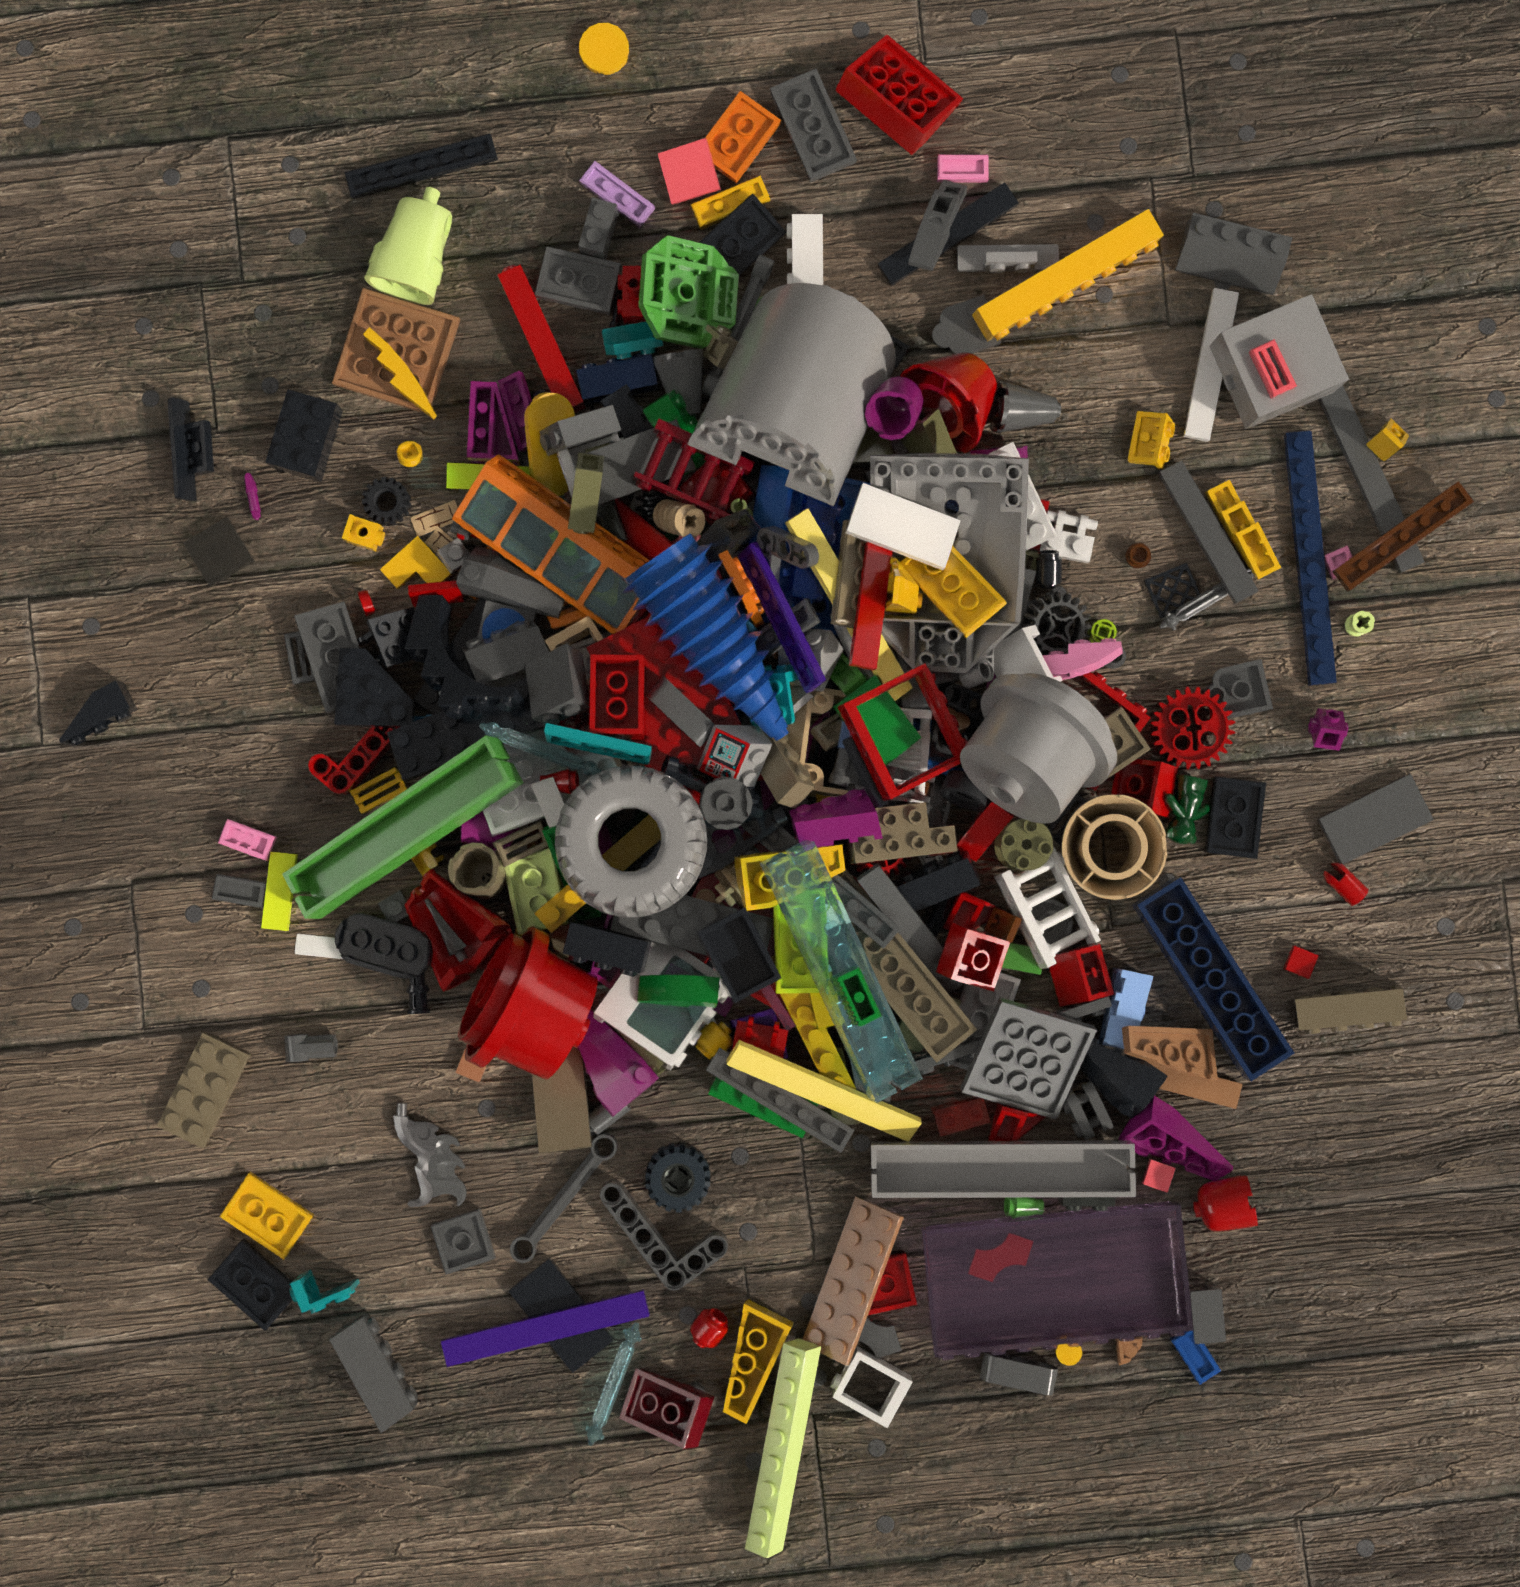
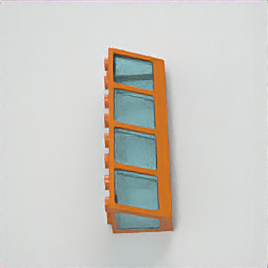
[452,454,650,634]

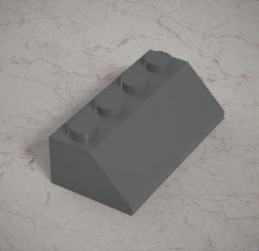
[1175,213,1293,295]
[329,1312,418,1433]

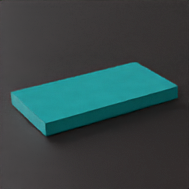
[544,723,652,765]

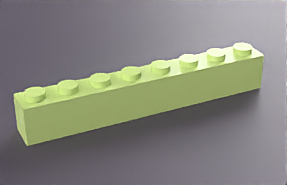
[745,1338,821,1558]

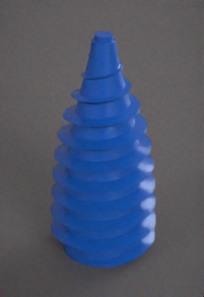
[623,533,789,741]

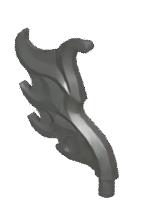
[394,1102,467,1207]

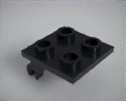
[357,606,415,668]

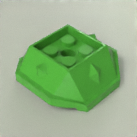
[639,235,739,349]

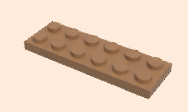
[803,1196,904,1366]

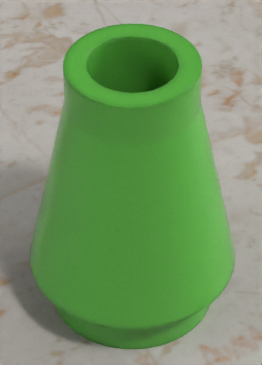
[1004,1197,1044,1219]

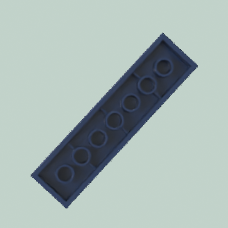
[1132,877,1295,1081]

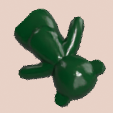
[1164,774,1211,844]

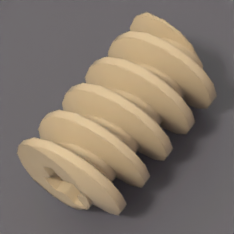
[653,499,705,537]

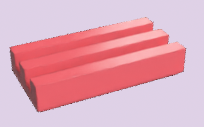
[1249,339,1297,399]

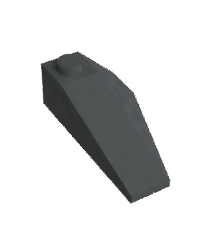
[456,546,565,619]

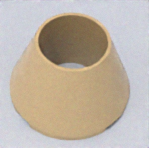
[1062,795,1167,900]

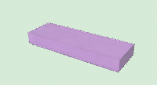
[579,161,655,228]

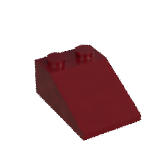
[619,1368,715,1449]

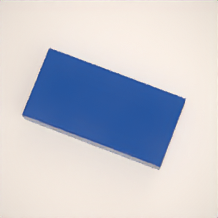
[1170,1325,1221,1385]

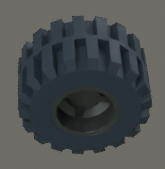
[645,1142,710,1213]

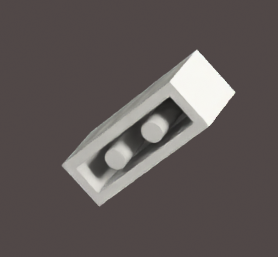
[787,214,823,285]

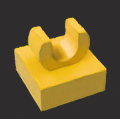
[411,844,444,876]

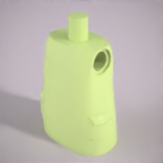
[364,187,452,305]

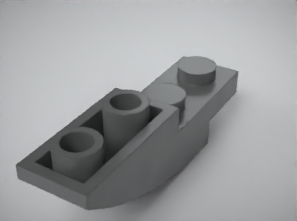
[908,180,967,271]

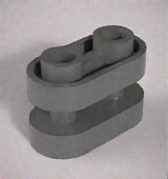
[1062,1081,1113,1141]

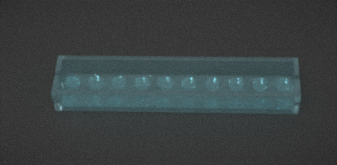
[760,840,923,1103]

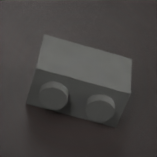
[578,197,619,260]

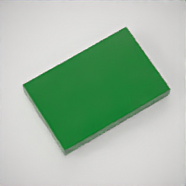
[833,675,922,766]

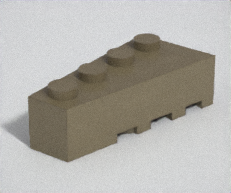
[1294,985,1407,1034]

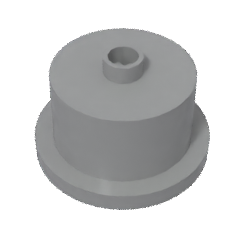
[960,673,1117,824]

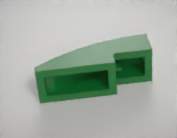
[637,975,720,1008]

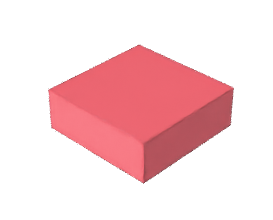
[1141,1158,1176,1193]

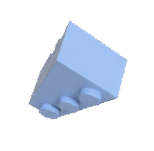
[1099,967,1153,1049]

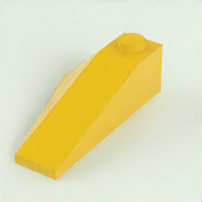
[885,557,923,614]

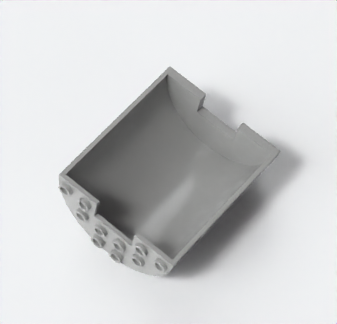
[688,283,896,506]

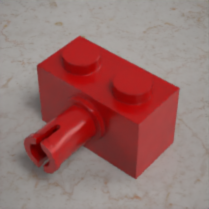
[617,266,646,323]

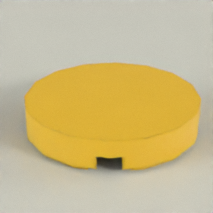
[579,23,629,75]

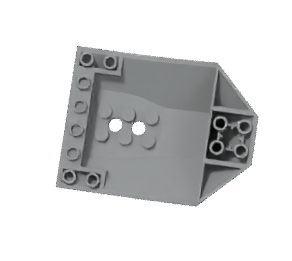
[870,453,1029,673]

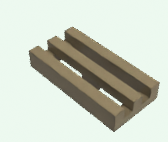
[493,821,548,867]

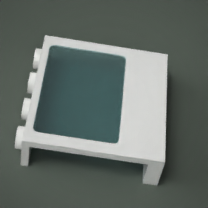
[594,941,728,1071]

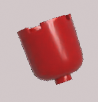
[1193,1175,1258,1232]

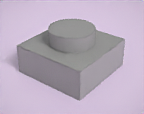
[436,538,469,574]

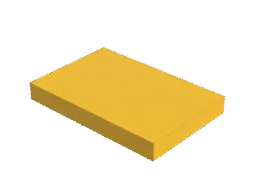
[219,1172,314,1260]

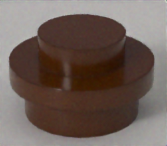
[1125,543,1151,569]

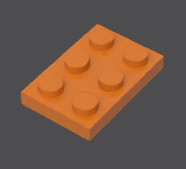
[705,91,781,184]
[718,550,765,627]

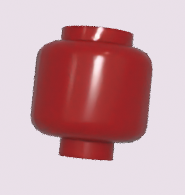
[690,1308,729,1348]

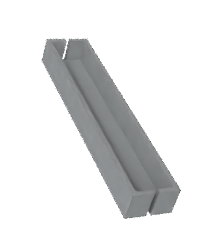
[871,1140,1136,1198]

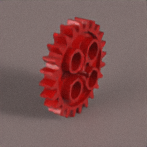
[1150,686,1235,769]

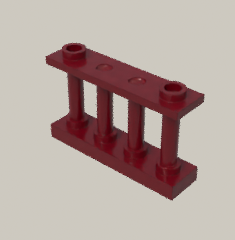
[632,419,755,524]

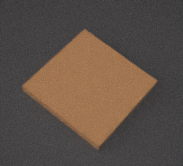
[332,288,460,414]

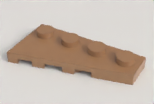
[1122,1026,1218,1082]

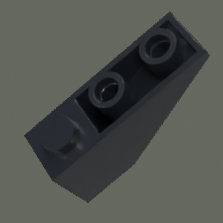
[59,680,138,746]

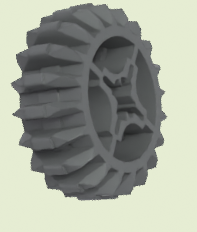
[1022,591,1092,655]

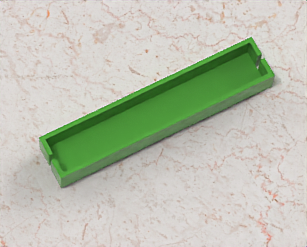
[282,736,524,919]

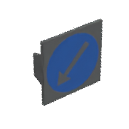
[477,600,536,640]

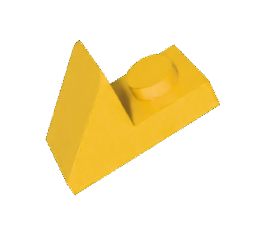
[1366,418,1409,461]

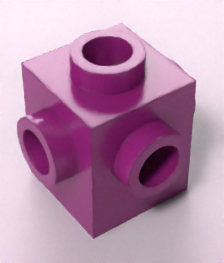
[1308,708,1349,751]

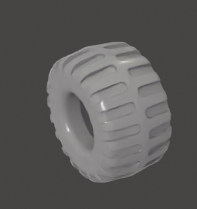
[555,766,707,918]

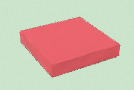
[658,138,721,205]

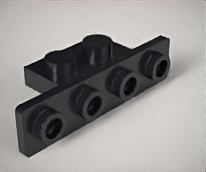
[168,397,214,502]

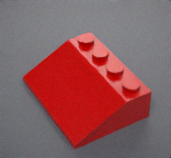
[835,35,963,155]

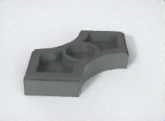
[859,1317,902,1358]

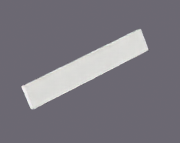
[1183,288,1239,442]

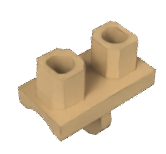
[714,863,744,908]

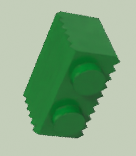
[830,967,882,1026]

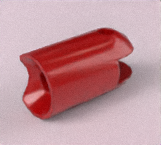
[1323,862,1369,906]

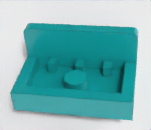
[602,321,663,359]

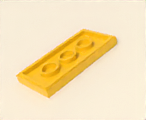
[900,545,1007,638]

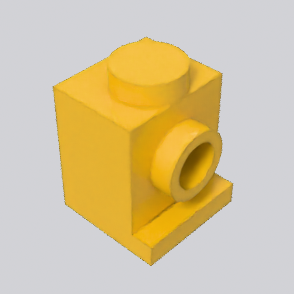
[342,514,385,552]

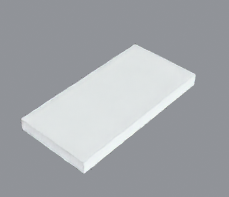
[845,483,961,570]

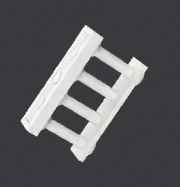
[994,847,1101,969]

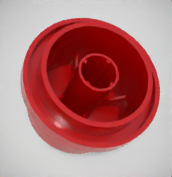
[458,926,598,1080]

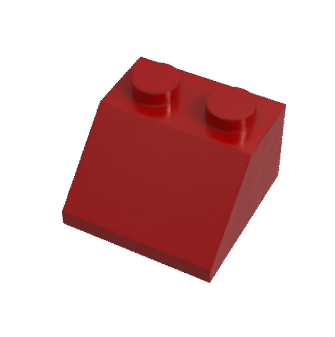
[1111,759,1178,818]

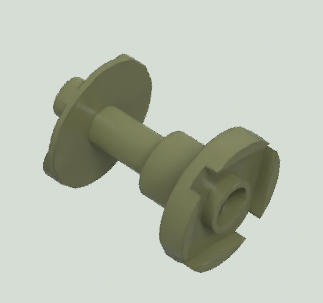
[993,819,1053,871]

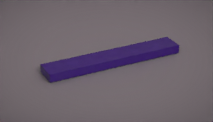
[738,542,826,693]

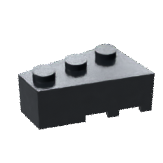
[601,384,653,439]

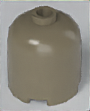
[448,843,507,900]

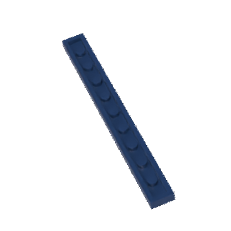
[1284,431,1337,686]

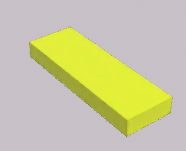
[261,852,298,931]

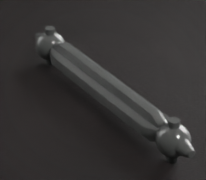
[1159,569,1254,630]

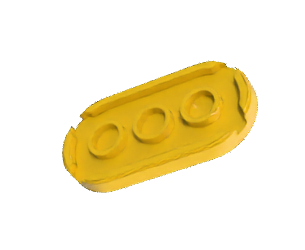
[524,392,575,496]

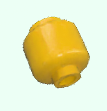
[695,1021,733,1060]

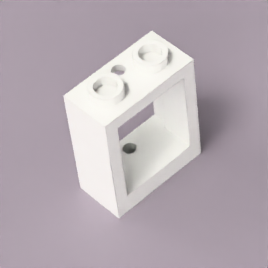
[830,1346,913,1428]

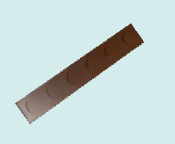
[1332,481,1474,592]

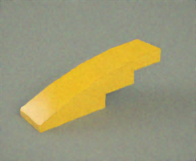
[363,327,437,420]
[1205,480,1281,580]

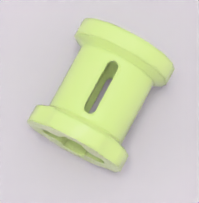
[1344,611,1375,637]

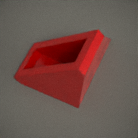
[943,892,1004,930]
[988,1103,1045,1141]

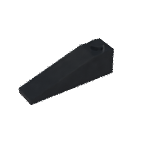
[1080,1038,1167,1118]

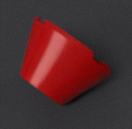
[900,352,997,454]

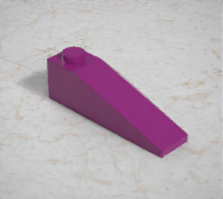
[577,1009,659,1117]
[1118,1095,1233,1181]

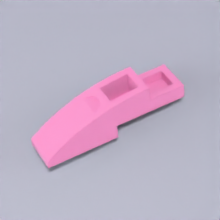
[1042,638,1123,680]

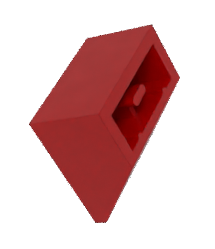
[1049,943,1114,1006]

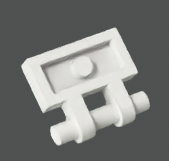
[1040,510,1098,564]

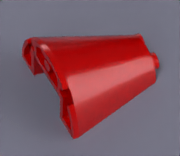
[404,869,512,992]

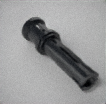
[406,972,431,1015]

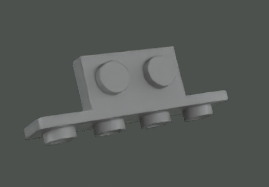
[957,244,1059,273]

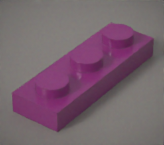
[498,371,532,452]

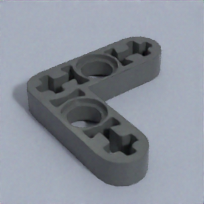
[757,526,819,584]

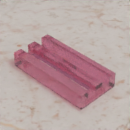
[761,985,795,1031]

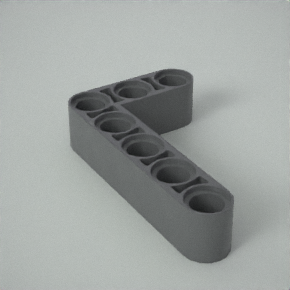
[600,1179,728,1291]

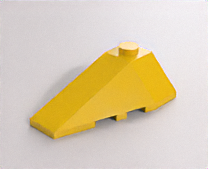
[734,844,845,911]

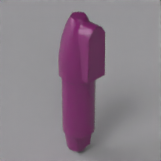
[245,473,261,520]

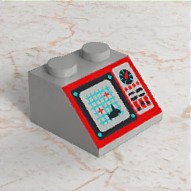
[697,725,772,787]

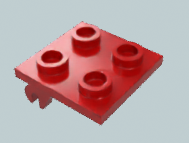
[732,1016,788,1058]

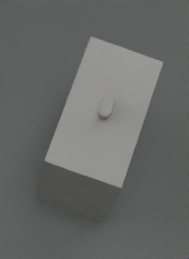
[1209,294,1349,429]

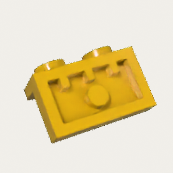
[1128,411,1175,469]

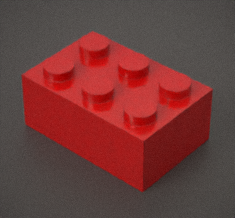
[589,655,645,739]

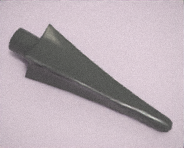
[425,899,468,962]

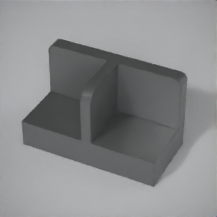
[1188,1284,1226,1344]

